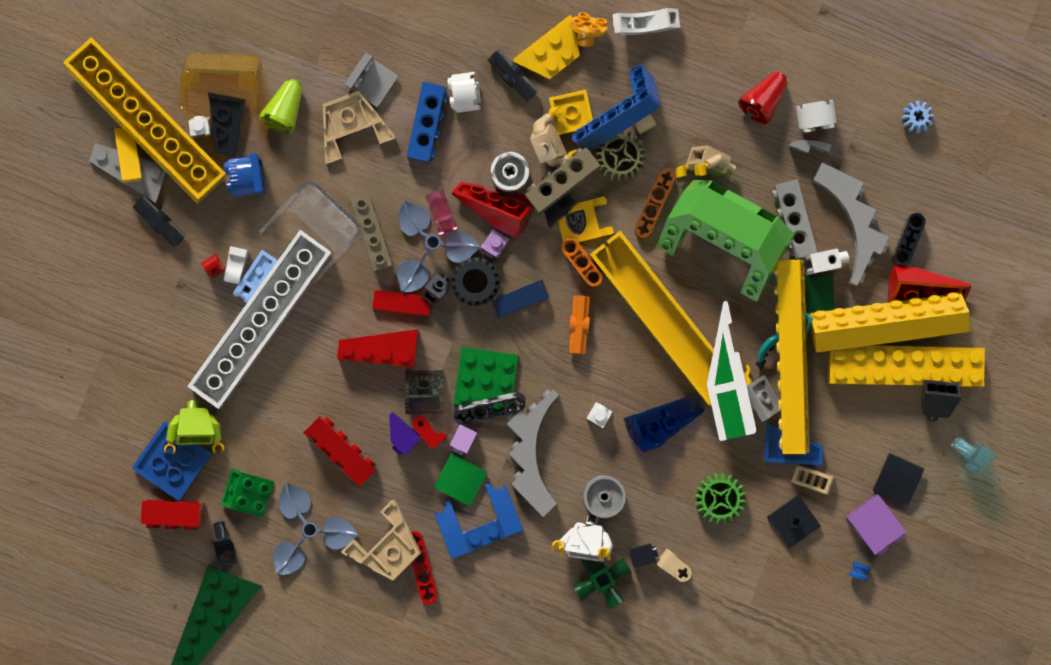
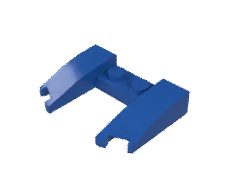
[435,483,523,559]

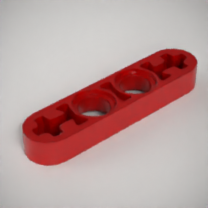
[411,531,438,605]

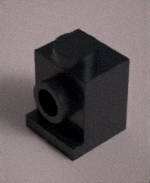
[420,273,451,306]

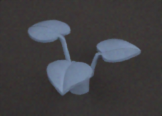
[397,201,480,292]
[273,484,358,575]

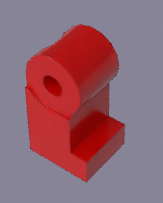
[201,254,226,279]
[412,416,447,450]

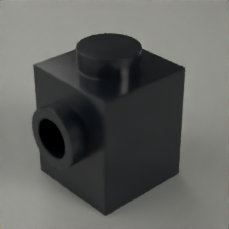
[628,543,659,568]

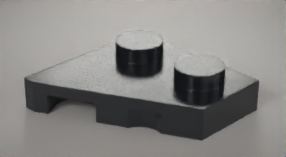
[541,182,578,229]

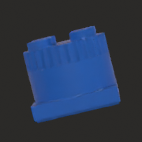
[224,153,266,197]

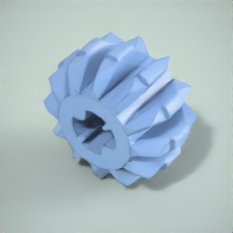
[901,100,934,133]

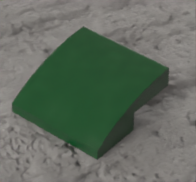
[804,275,834,314]

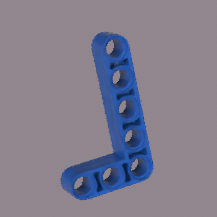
[572,65,660,152]

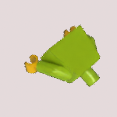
[164,400,224,454]

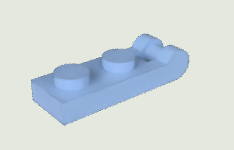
[233,250,278,304]

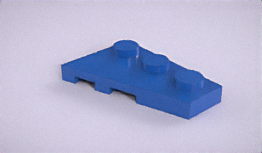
[764,423,823,465]

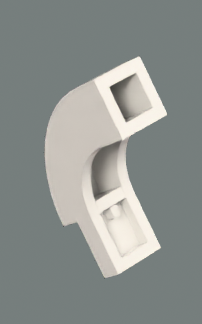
[613,8,680,35]

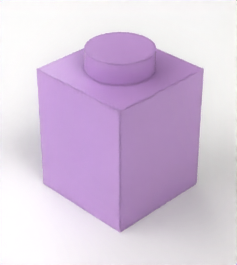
[450,424,477,455]

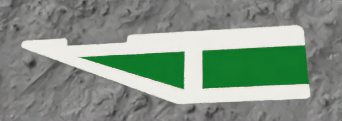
[707,301,756,441]

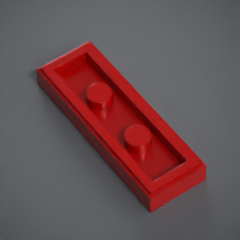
[372,290,431,316]

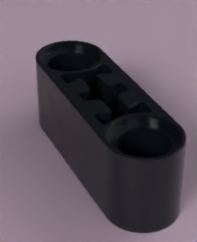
[892,213,926,266]

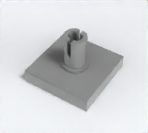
[747,375,779,422]

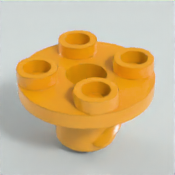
[569,12,608,47]

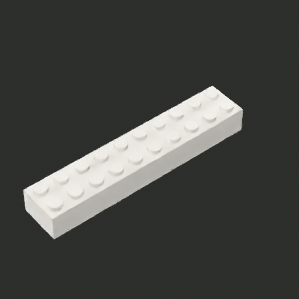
[187,230,333,409]

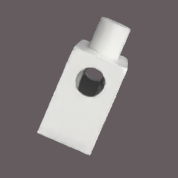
[800,249,849,276]

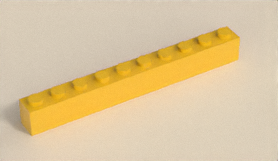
[774,260,810,454]

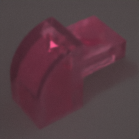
[425,189,458,234]

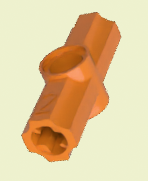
[569,295,590,354]

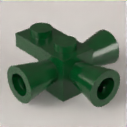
[573,557,632,609]

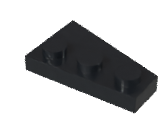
[208,92,246,156]

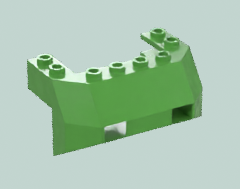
[656,180,794,302]

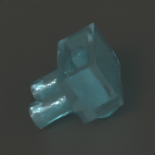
[950,437,998,474]

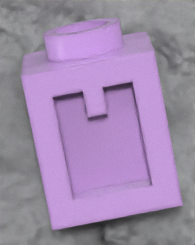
[481,229,509,259]

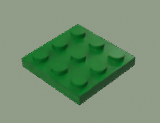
[453,347,518,410]

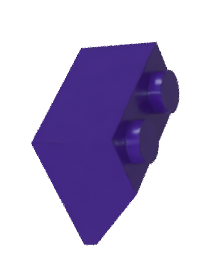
[389,412,422,455]

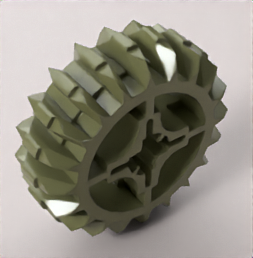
[595,131,646,182]

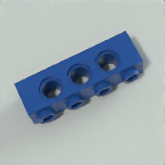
[406,82,448,163]

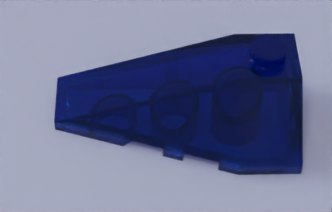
[623,393,704,453]

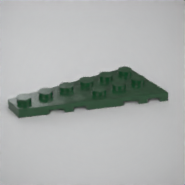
[171,566,262,665]

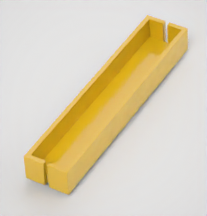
[589,231,714,406]

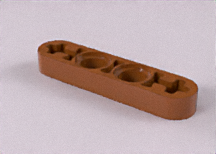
[635,169,675,239]

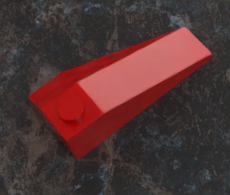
[452,182,534,238]
[887,265,972,303]

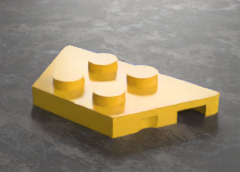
[512,15,580,80]

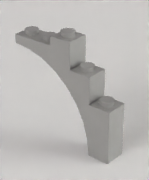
[812,163,889,286]
[507,389,559,517]

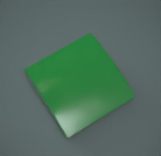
[434,453,488,506]

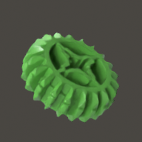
[694,473,746,525]

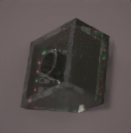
[405,370,444,414]

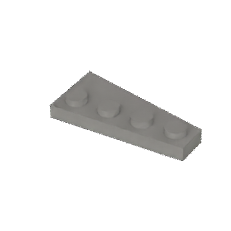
[89,143,167,204]

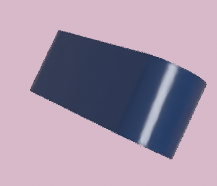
[491,280,549,318]

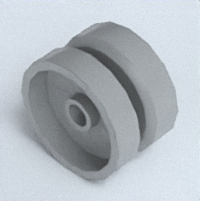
[583,475,626,518]

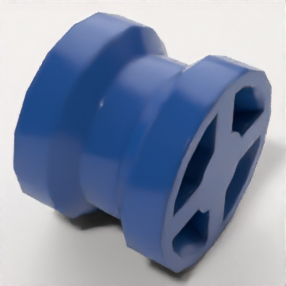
[849,561,872,582]

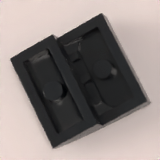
[873,453,924,506]

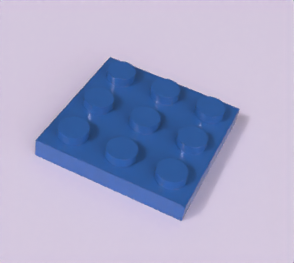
[132,421,212,501]

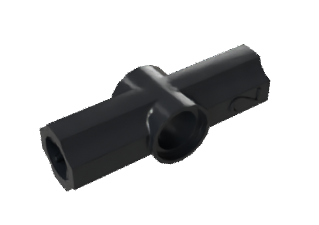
[487,49,538,102]
[132,196,186,247]

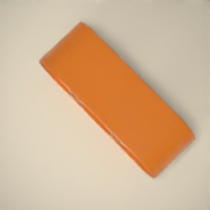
[562,238,603,286]

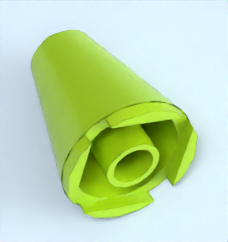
[258,79,303,135]

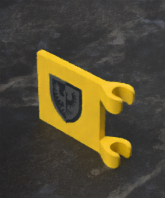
[558,197,614,245]

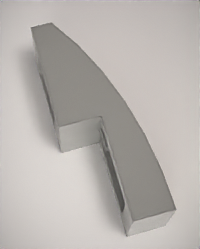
[788,140,831,154]

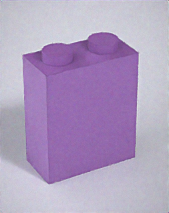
[846,494,906,555]

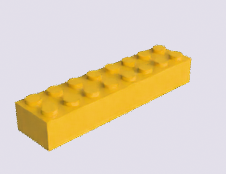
[809,293,970,353]
[827,346,985,387]

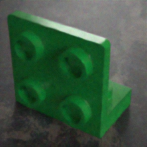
[220,468,274,518]

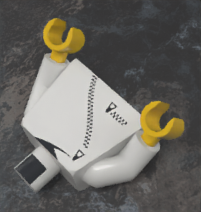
[552,514,613,562]

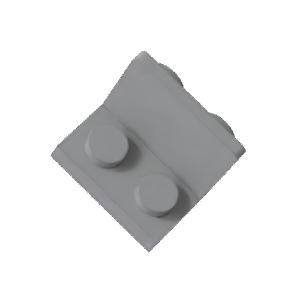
[345,53,398,107]

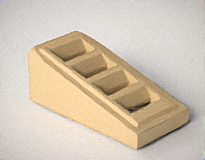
[791,464,835,495]

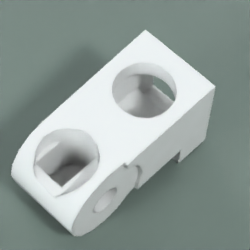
[224,246,249,285]

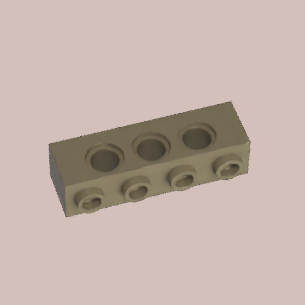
[525,148,601,214]
[350,192,393,272]

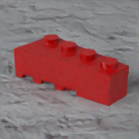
[337,329,418,368]
[303,416,376,487]

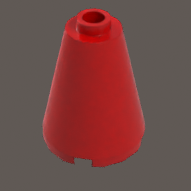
[738,72,788,125]

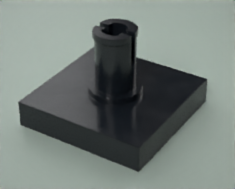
[767,494,821,548]

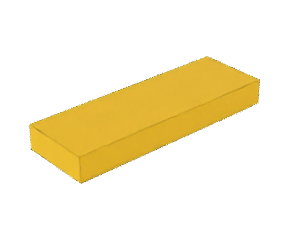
[114,127,141,183]

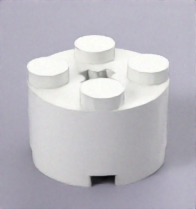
[448,72,481,113]
[795,100,837,132]
[491,152,529,192]

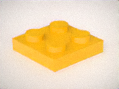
[549,89,593,135]

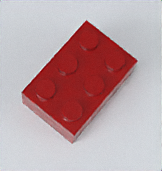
[141,499,205,530]

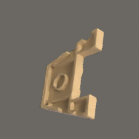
[323,91,396,164]
[341,499,421,581]

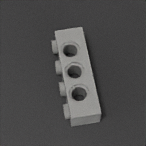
[772,179,818,260]

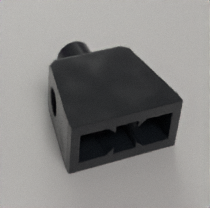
[921,380,961,422]

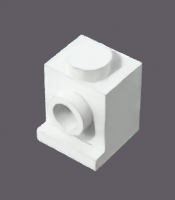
[188,116,212,138]
[586,402,612,428]

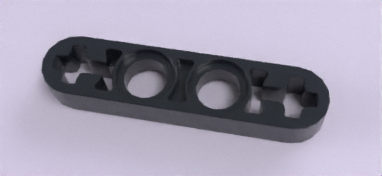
[453,392,526,424]

